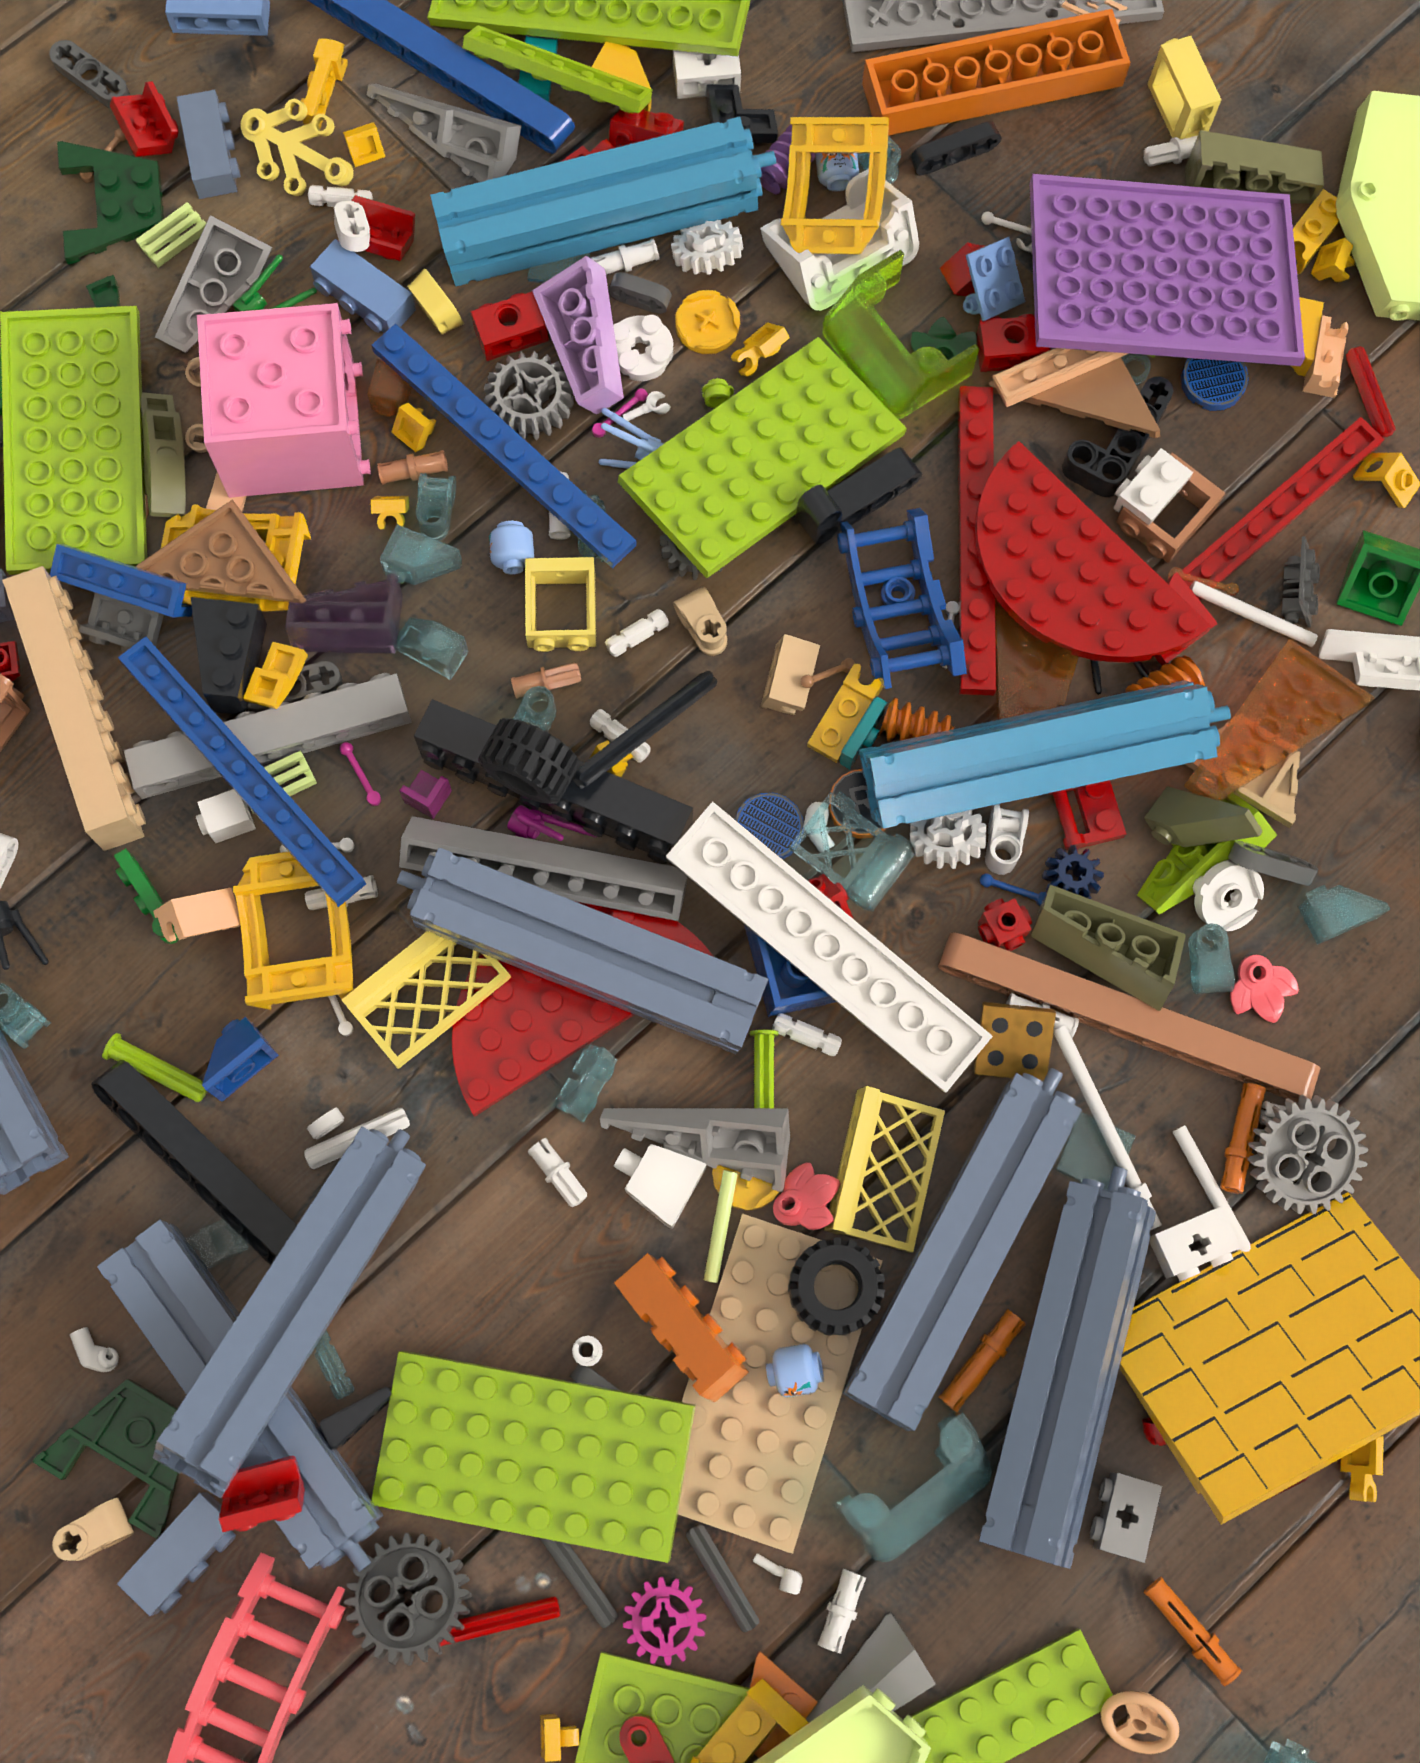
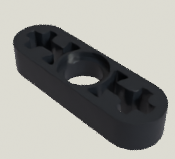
[910,121,1002,175]

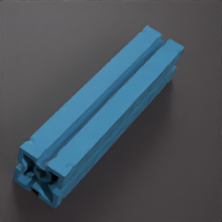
[430,117,776,286]
[859,680,1231,829]

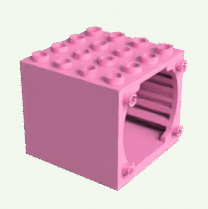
[197,303,371,498]

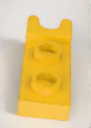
[298,38,348,129]
[1293,189,1340,275]
[807,663,883,763]

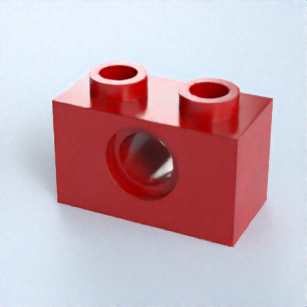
[471,291,549,361]
[976,314,1051,372]

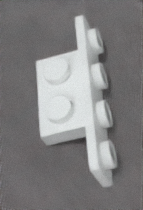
[1318,629,1420,691]

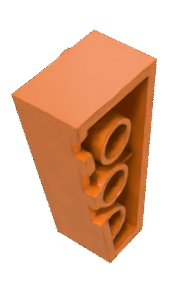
[614,1253,749,1402]

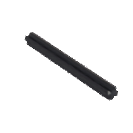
[572,671,717,788]

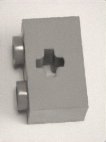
[1090,1472,1162,1563]

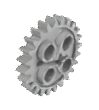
[1248,1095,1368,1214]

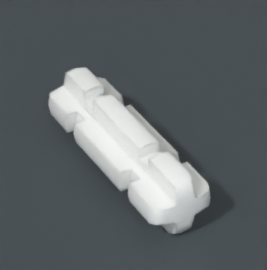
[308,185,373,207]
[605,609,669,657]
[590,709,651,763]
[772,1013,842,1056]

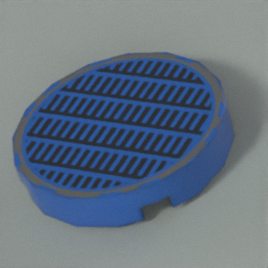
[1180,358,1249,411]
[735,792,804,859]

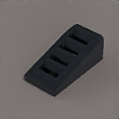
[319,1387,392,1450]

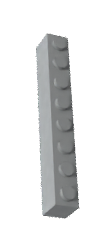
[124,673,412,799]
[399,816,688,921]

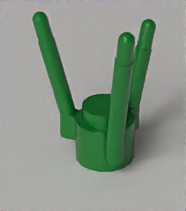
[232,255,317,312]

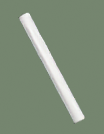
[1190,580,1318,647]
[1172,1125,1251,1252]

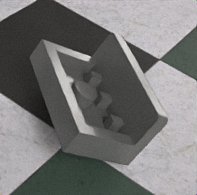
[79,593,164,652]

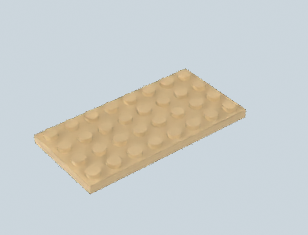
[678,1214,883,1554]

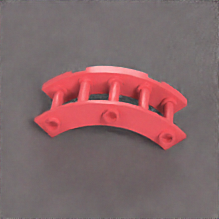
[167,1552,346,1763]

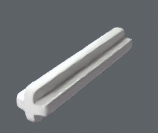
[304,1108,410,1169]

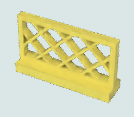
[342,931,511,1069]
[824,1086,945,1253]

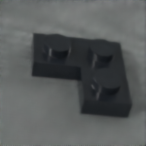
[705,84,778,143]

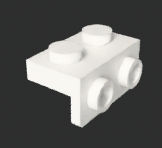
[1113,448,1193,525]

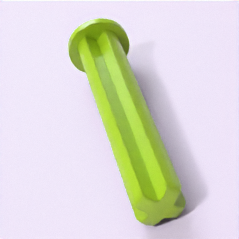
[750,1030,778,1108]
[102,1033,207,1102]

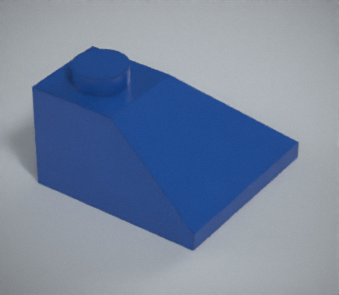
[202,1016,279,1102]

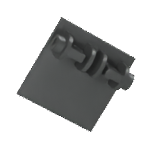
[1281,536,1320,627]

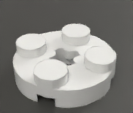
[613,315,673,381]
[1193,859,1264,931]

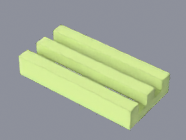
[136,202,206,268]
[250,750,317,814]

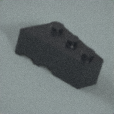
[191,597,267,715]

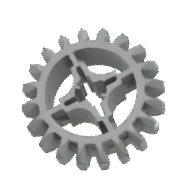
[484,350,574,440]

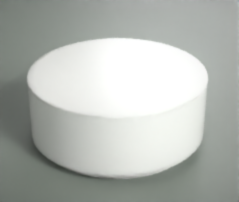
[307,1108,344,1140]

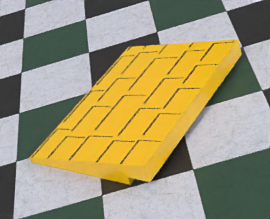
[1119,1192,1420,1525]

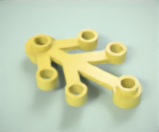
[241,99,353,196]

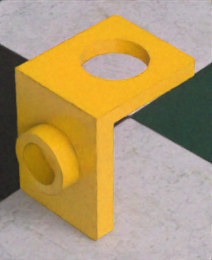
[1353,453,1420,508]

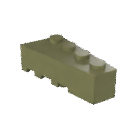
[1185,130,1324,204]
[1031,885,1186,1011]

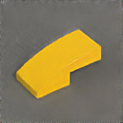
[243,642,308,709]

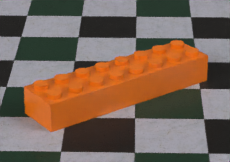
[862,9,1131,136]

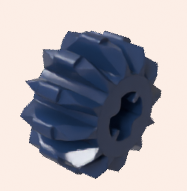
[1042,845,1104,899]

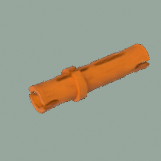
[1220,1083,1266,1194]
[938,1309,1026,1413]
[1144,1577,1242,1686]

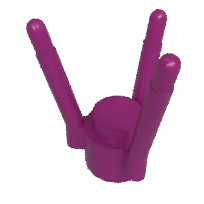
[507,805,597,841]

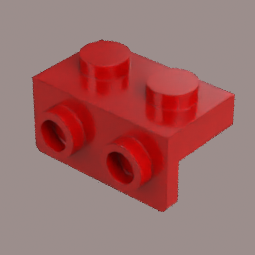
[110,81,179,157]
[609,109,684,148]
[351,195,415,261]
[219,1456,305,1532]

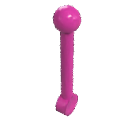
[592,388,648,438]
[340,742,381,806]

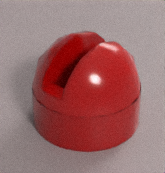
[1142,1417,1167,1446]

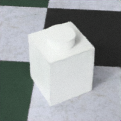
[196,789,256,843]

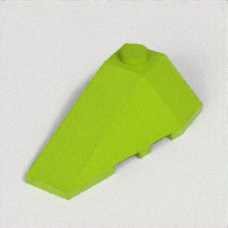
[1137,783,1277,915]

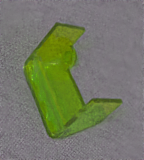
[822,249,979,419]

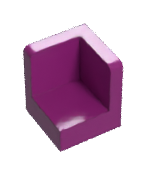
[399,770,452,819]

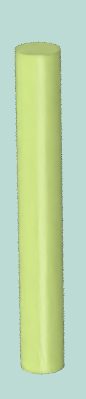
[703,1170,738,1283]

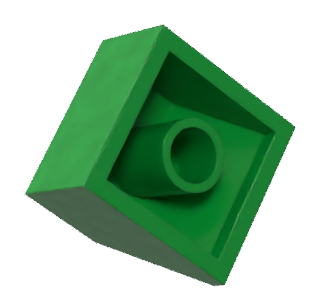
[1336,530,1420,626]

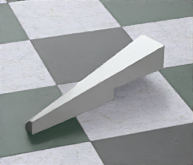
[367,84,521,182]
[600,1108,790,1192]
[806,1612,936,1723]

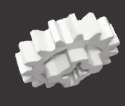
[671,220,743,275]
[910,810,986,869]

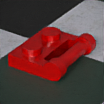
[1049,780,1126,851]

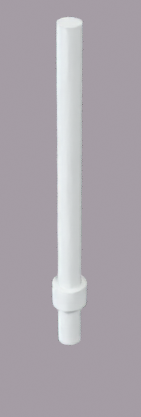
[1053,1025,1162,1230]

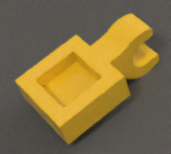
[731,322,790,377]
[1341,1436,1383,1502]

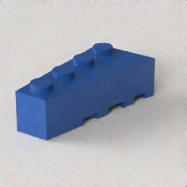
[744,924,836,1017]

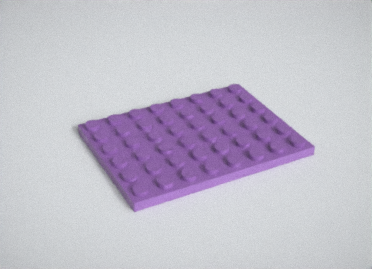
[1030,174,1305,366]

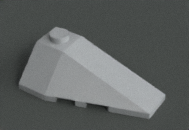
[155,215,272,353]

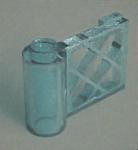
[788,791,914,912]

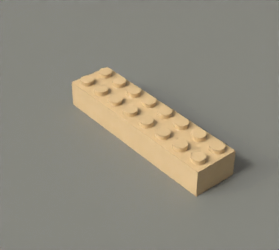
[2,566,146,851]

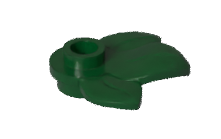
[911,317,977,377]

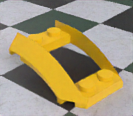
[781,117,889,255]
[161,505,311,611]
[233,852,354,1010]
[690,1679,809,1763]

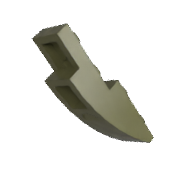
[141,392,186,518]

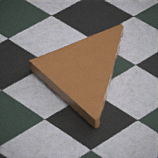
[989,357,1160,438]
[135,499,306,603]

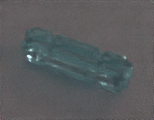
[314,1330,354,1399]

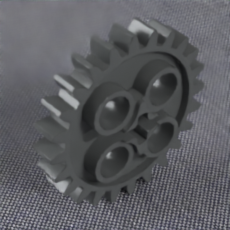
[344,1533,472,1666]

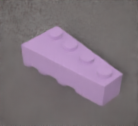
[532,256,624,415]

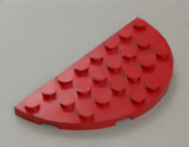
[975,441,1211,663]
[452,901,714,1117]

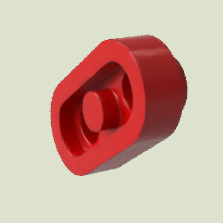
[619,1714,676,1763]

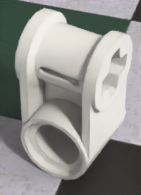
[985,804,1029,875]

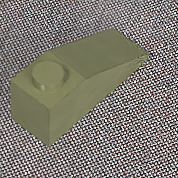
[1144,786,1263,847]

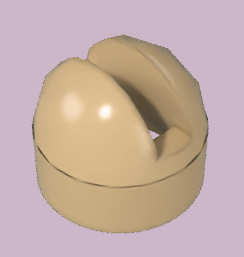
[185,357,201,387]
[185,424,208,453]

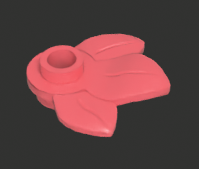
[1230,955,1299,1023]
[773,1163,841,1230]

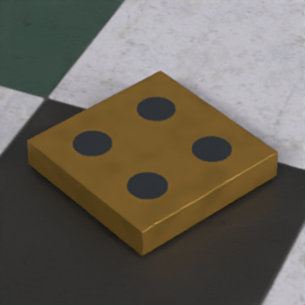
[974,1002,1056,1081]

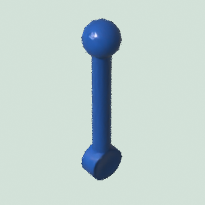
[980,874,1046,906]

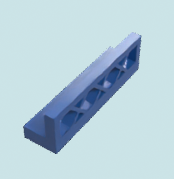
[50,544,193,617]

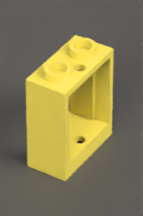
[1147,36,1221,139]
[525,557,596,652]

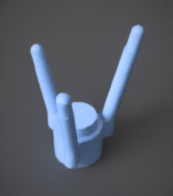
[599,408,664,469]

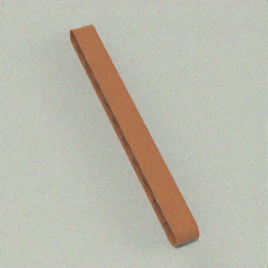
[938,933,1321,1102]

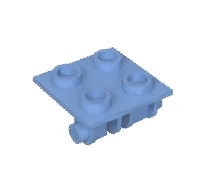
[963,237,1025,321]

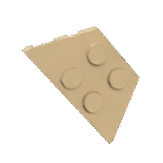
[1185,716,1300,828]

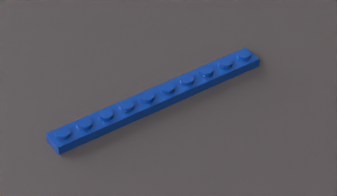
[371,323,636,569]
[118,636,366,907]

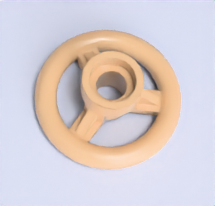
[1101,1691,1179,1754]

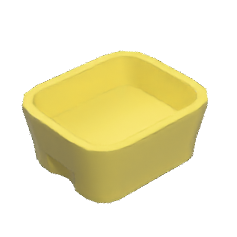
[407,269,464,335]

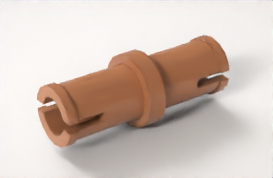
[377,450,448,485]

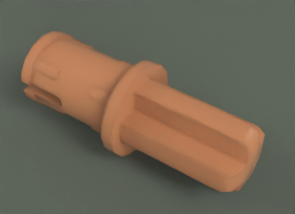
[511,663,581,699]

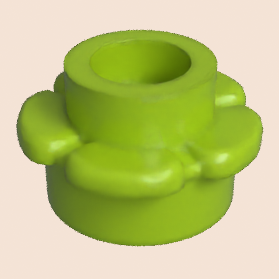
[702,378,734,408]

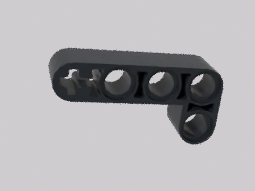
[1062,376,1174,497]
[796,447,922,545]

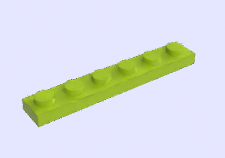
[463,25,653,113]

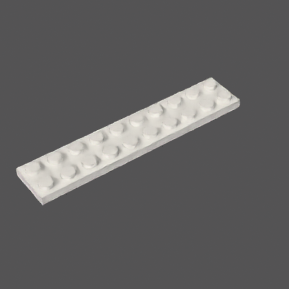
[666,802,993,1093]

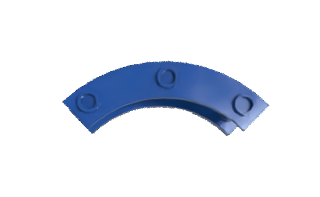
[837,508,967,689]

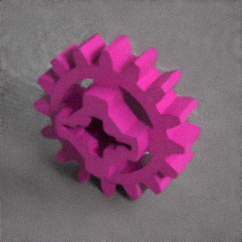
[623,1576,707,1666]

